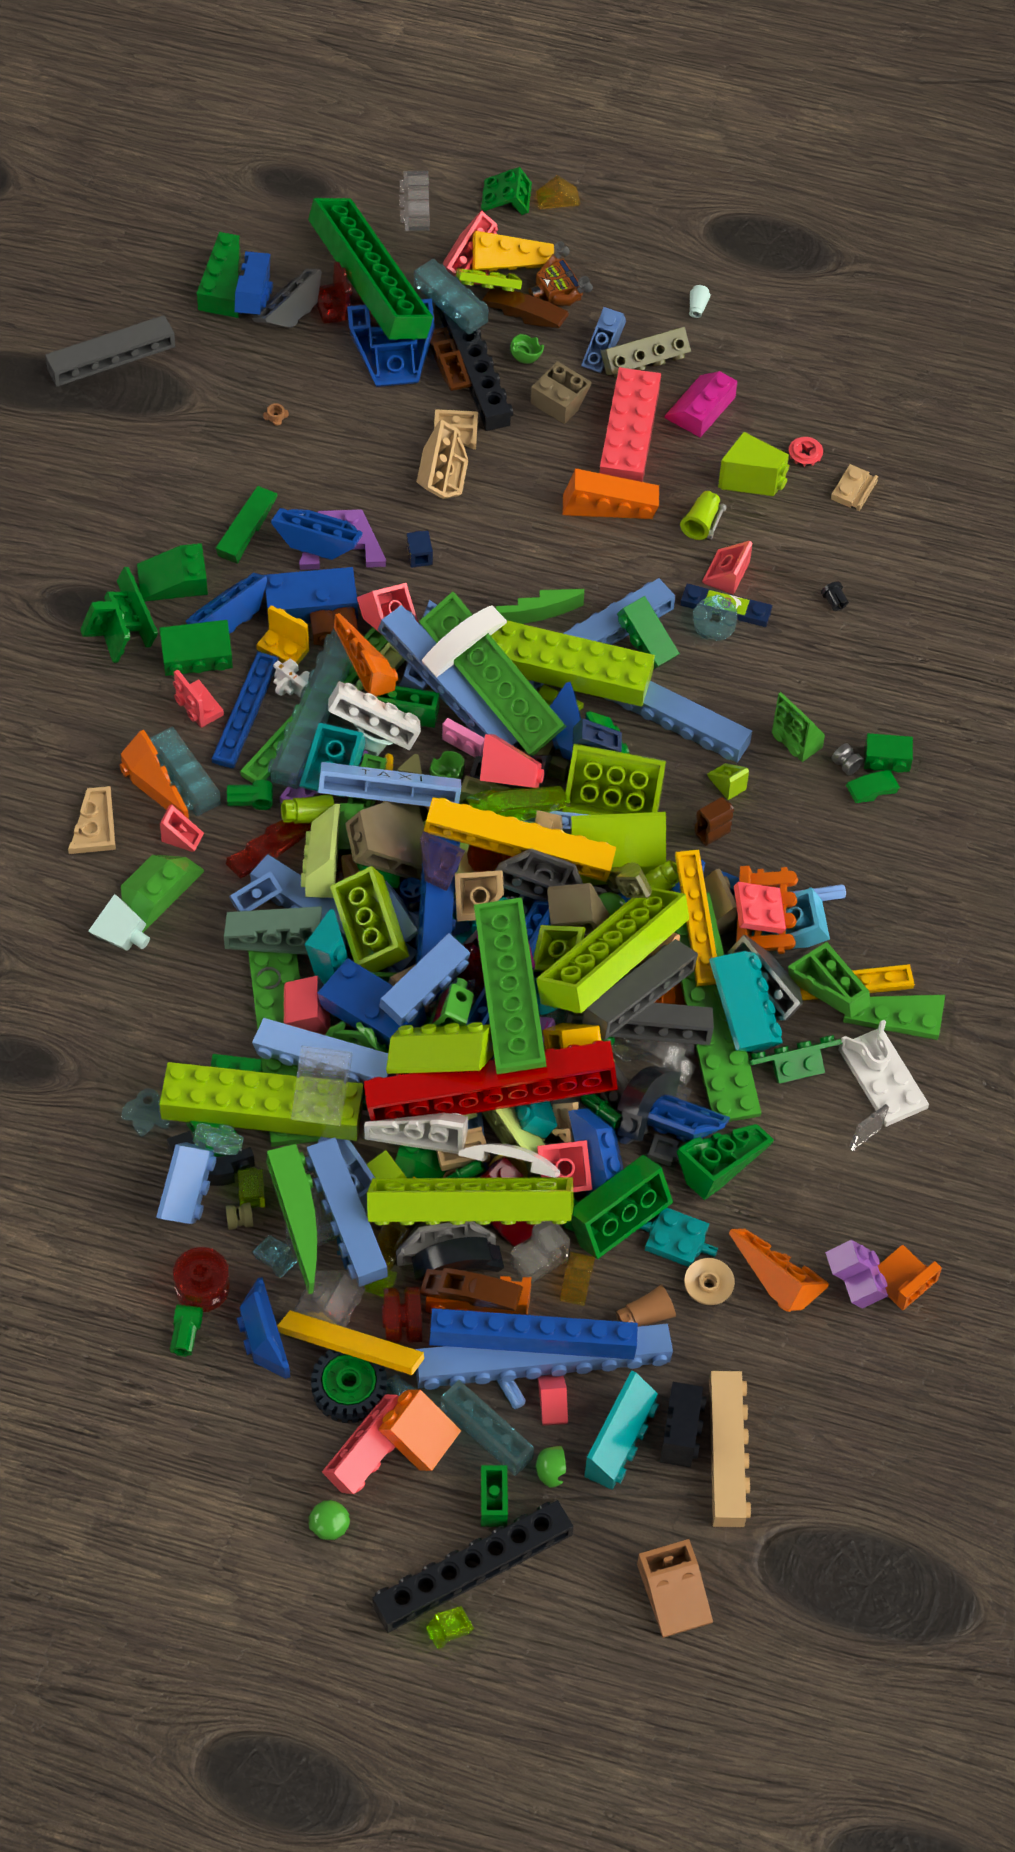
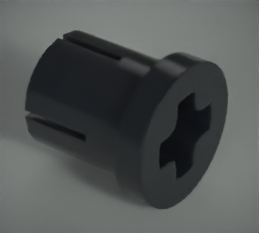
[821,581,849,611]

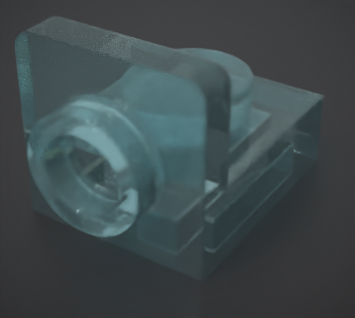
[252,1235,297,1278]

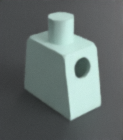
[89,894,150,951]

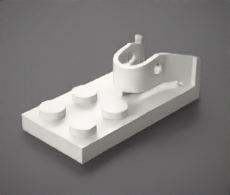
[838,1020,929,1127]

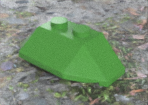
[121,855,204,932]

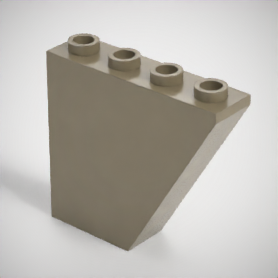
[345,801,425,881]

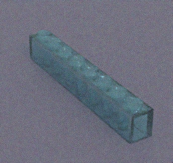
[268,628,352,789]

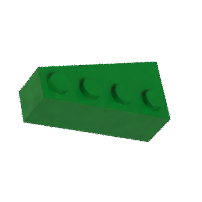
[197,232,241,318]

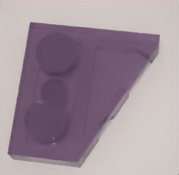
[420,831,465,891]

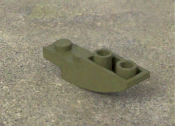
[606,862,652,898]

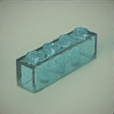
[414,258,489,334]
[150,726,221,816]
[441,1380,534,1476]

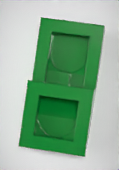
[846,770,900,803]

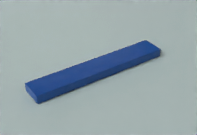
[212,651,279,769]

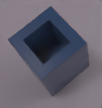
[407,531,433,568]

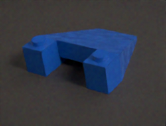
[347,298,435,387]

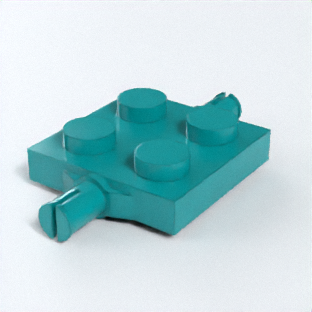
[639,1208,718,1267]

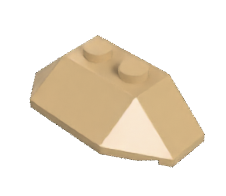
[417,420,468,499]

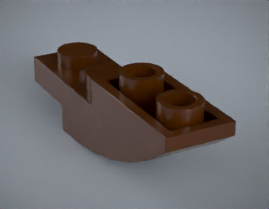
[420,1268,523,1311]

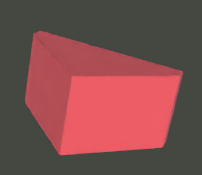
[160,805,204,852]
[538,1375,568,1426]

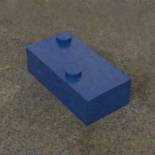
[264,567,358,623]
[317,958,427,1049]

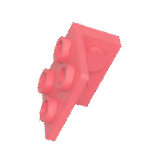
[173,670,224,728]

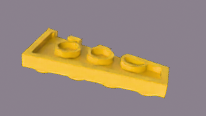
[473,231,554,271]

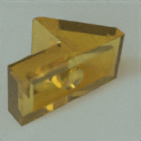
[560,1252,595,1306]

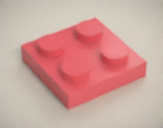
[734,882,786,934]

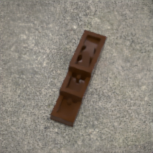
[482,287,569,328]
[430,327,471,391]

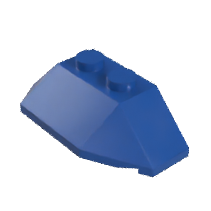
[271,508,363,560]
[186,573,267,634]
[550,682,581,761]
[647,1095,730,1142]
[568,1108,624,1196]
[236,1277,290,1379]

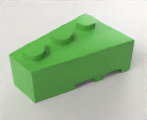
[788,942,870,1018]

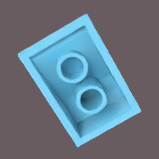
[752,887,830,951]

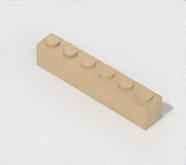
[709,1371,751,1527]

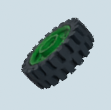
[311,1349,387,1423]

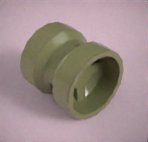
[225,1202,253,1230]

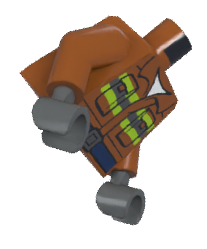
[529,241,593,306]

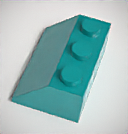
[305,909,349,984]

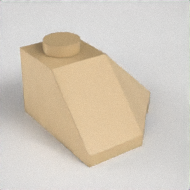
[455,871,504,922]

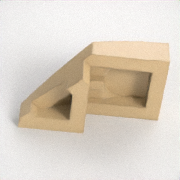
[552,1102,579,1142]

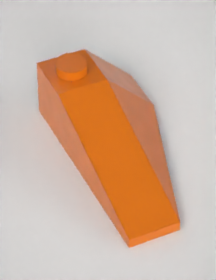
[334,613,398,697]
[119,730,189,819]
[729,1229,829,1312]

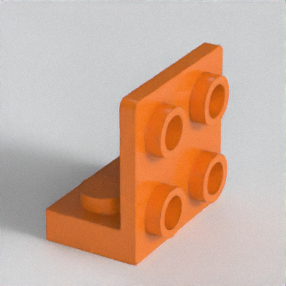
[878,1245,942,1311]

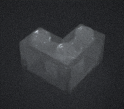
[399,171,430,231]
[510,1221,570,1283]

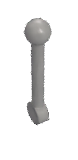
[707,503,727,539]

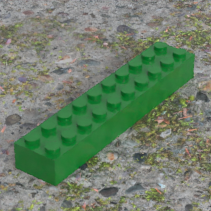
[308,198,433,340]

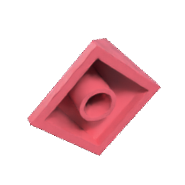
[702,541,753,595]
[284,976,330,1035]
[537,1140,592,1192]

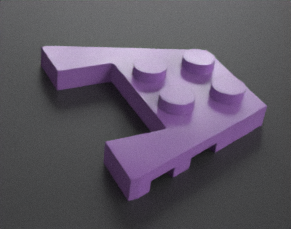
[299,510,386,570]

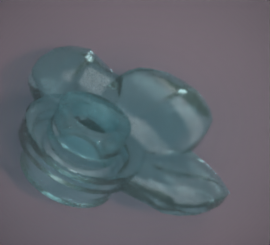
[122,1089,170,1137]

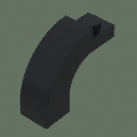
[617,1066,681,1141]
[167,1131,255,1186]
[411,1237,504,1281]

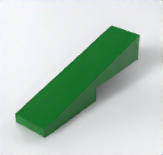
[216,486,278,564]

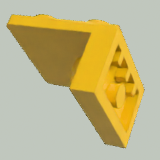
[256,605,309,665]

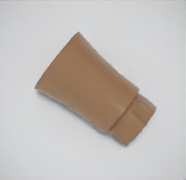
[616,1285,676,1327]

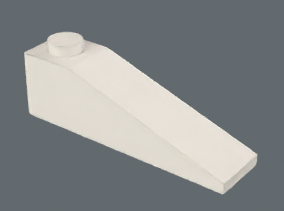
[364,1113,468,1154]

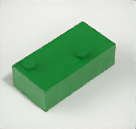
[571,1155,673,1259]

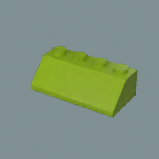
[386,1022,494,1074]

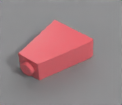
[480,734,544,788]

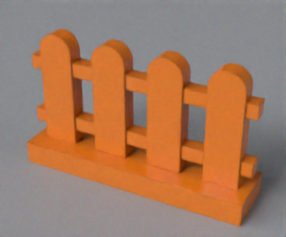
[736,866,798,954]

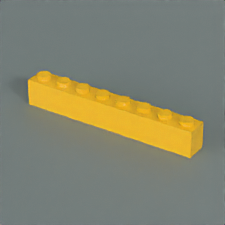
[423,797,616,882]

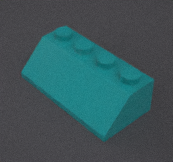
[709,951,783,1053]
[584,1370,660,1490]

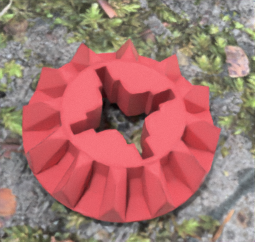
[788,437,823,467]

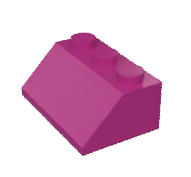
[665,371,737,438]

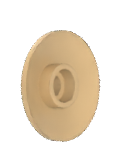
[684,1258,735,1305]

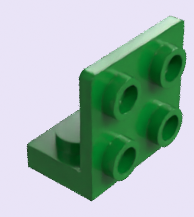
[481,167,532,215]

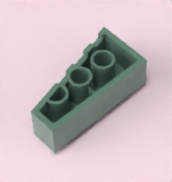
[224,906,322,955]

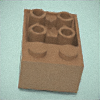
[637,1539,713,1638]

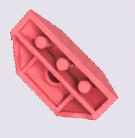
[443,211,498,285]

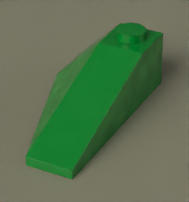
[677,1124,774,1200]

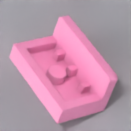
[442,718,485,757]

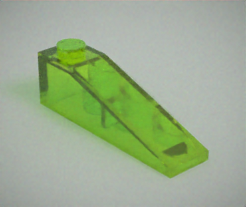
[466,786,571,821]

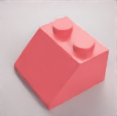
[357,583,418,634]

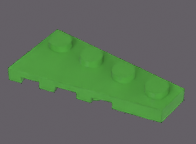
[843,995,945,1040]

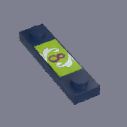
[680,583,773,627]

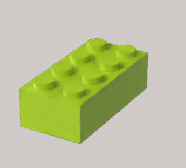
[330,866,410,972]

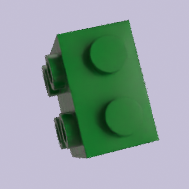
[80,601,130,663]

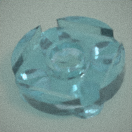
[693,595,737,641]
[193,1123,244,1155]

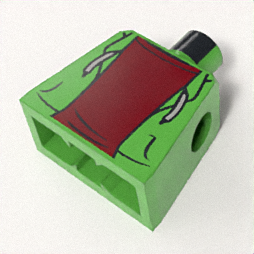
[429,978,474,1027]

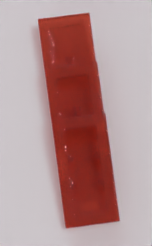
[226,820,312,879]

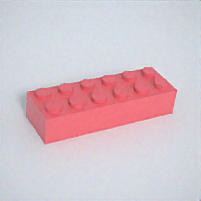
[599,367,661,482]

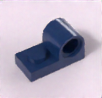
[572,718,622,752]

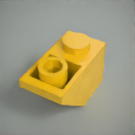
[543,1023,601,1050]

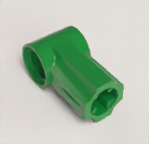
[227,779,273,810]
[170,1304,203,1357]

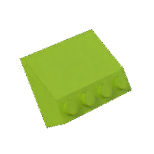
[563,744,666,815]
[571,812,666,885]

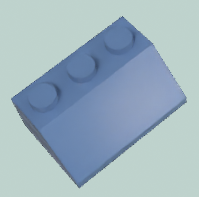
[156,1142,216,1224]

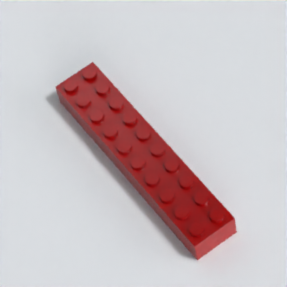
[364,1040,618,1121]

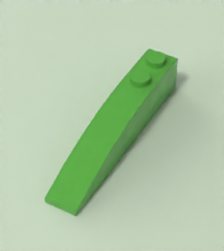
[266,1144,317,1294]

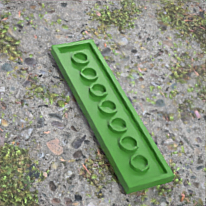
[419,592,567,755]
[474,897,547,1074]

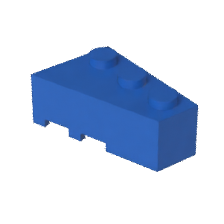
[235,251,273,315]

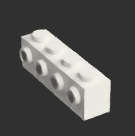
[328,681,421,750]

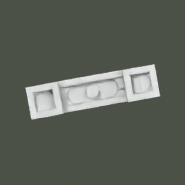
[422,605,507,678]
[458,1143,560,1178]

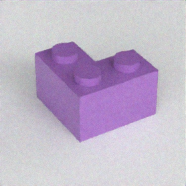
[825,1240,888,1309]

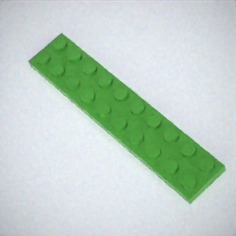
[674,893,761,1122]
[248,951,320,1147]

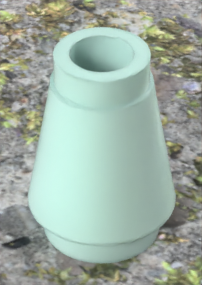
[689,285,710,318]

